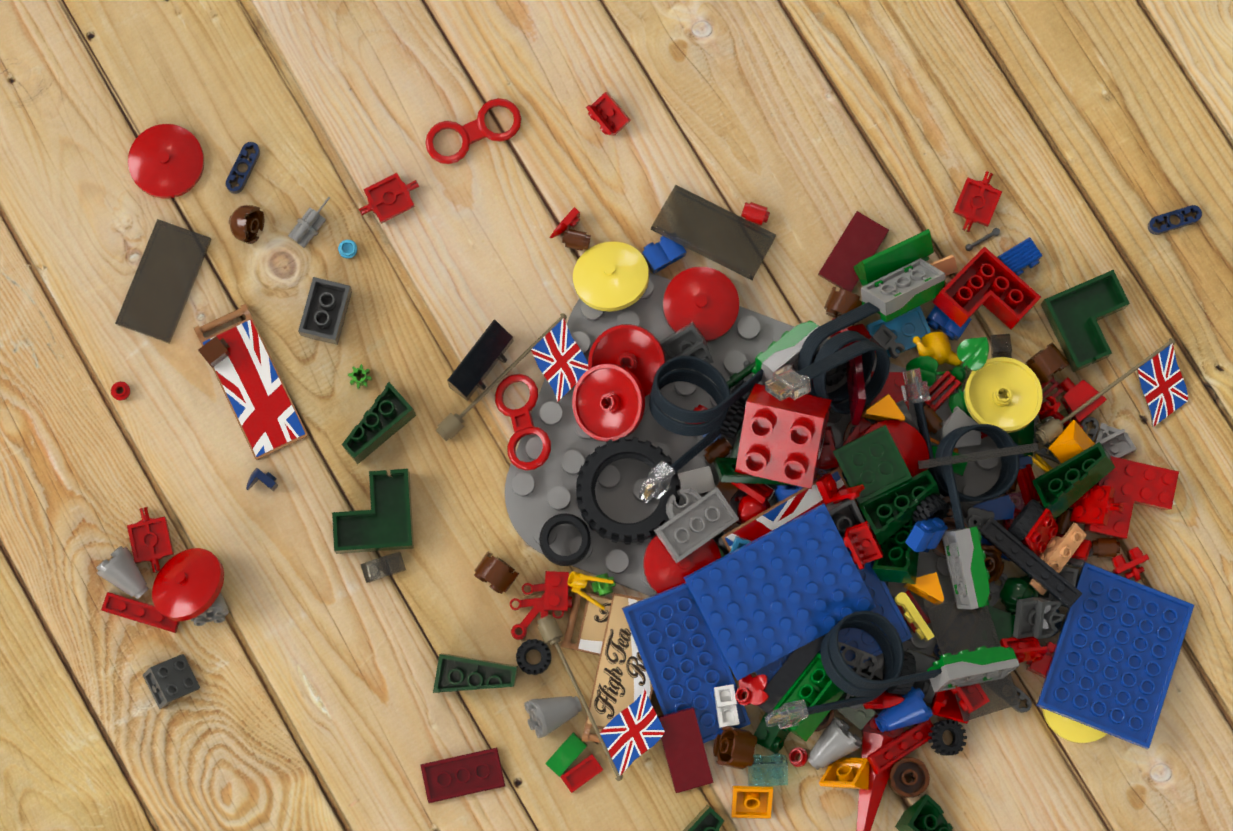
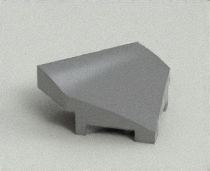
[941,406,981,448]
[1095,423,1136,458]

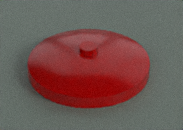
[128,124,204,199]
[663,267,739,342]
[588,324,665,397]
[572,364,645,442]
[860,420,929,477]
[643,534,721,594]
[152,548,224,621]

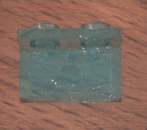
[748,754,788,786]

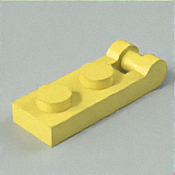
[894,592,934,642]

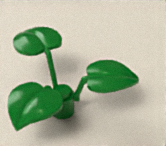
[906,337,989,421]

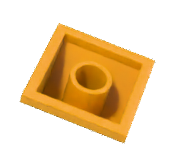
[861,394,905,421]
[1048,420,1095,464]
[904,572,944,606]
[819,757,870,790]
[731,786,773,818]

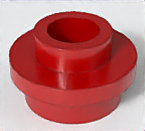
[111,381,130,401]
[789,747,808,767]

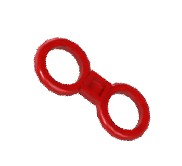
[425,98,522,164]
[495,374,551,471]

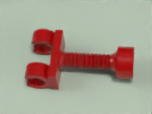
[1037,396,1083,429]

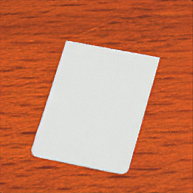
[678,466,716,494]

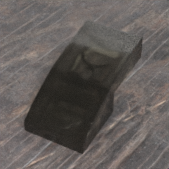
[990,334,1012,358]
[360,552,406,583]

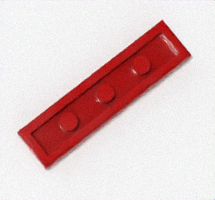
[101,592,180,633]
[867,718,933,774]

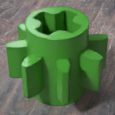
[348,364,372,389]
[591,573,616,596]

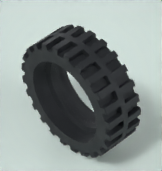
[576,437,681,545]

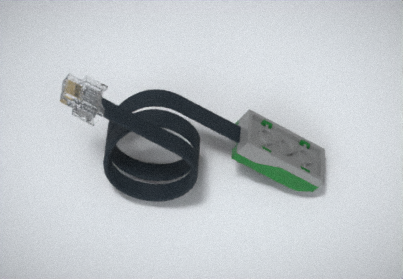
[765,258,945,414]
[639,320,821,503]
[901,368,1020,609]
[765,611,1020,729]

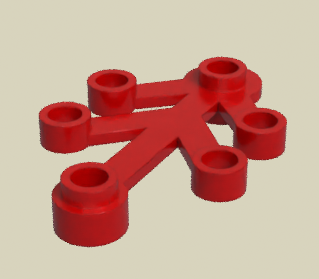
[510,583,564,640]

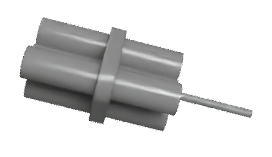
[288,197,330,248]

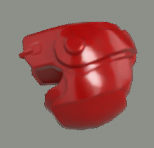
[735,494,771,525]

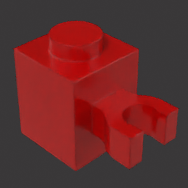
[1026,642,1056,678]

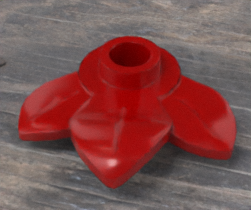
[735,674,769,706]

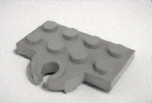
[654,487,739,563]

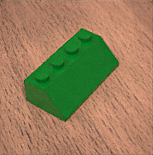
[853,229,934,286]
[770,653,848,742]

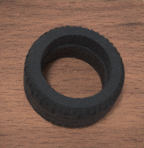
[539,513,591,566]

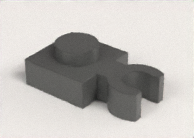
[870,324,905,359]

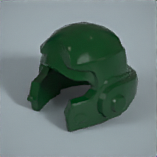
[1000,576,1039,615]

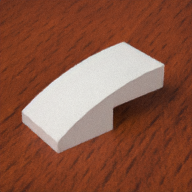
[714,684,739,728]

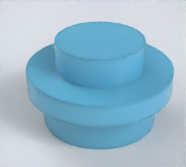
[338,240,357,259]

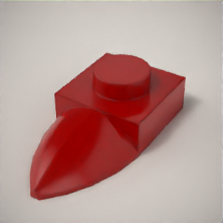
[550,207,580,238]
[863,691,904,709]

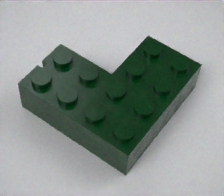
[1041,270,1130,372]
[332,469,414,554]

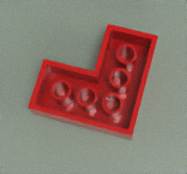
[932,246,1041,330]
[1084,456,1179,539]

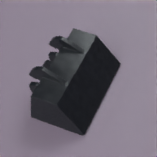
[447,319,514,401]

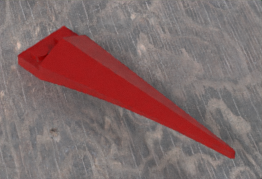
[856,714,904,831]

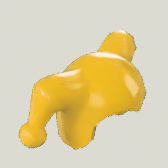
[913,332,963,366]

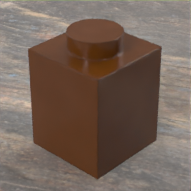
[198,336,230,368]

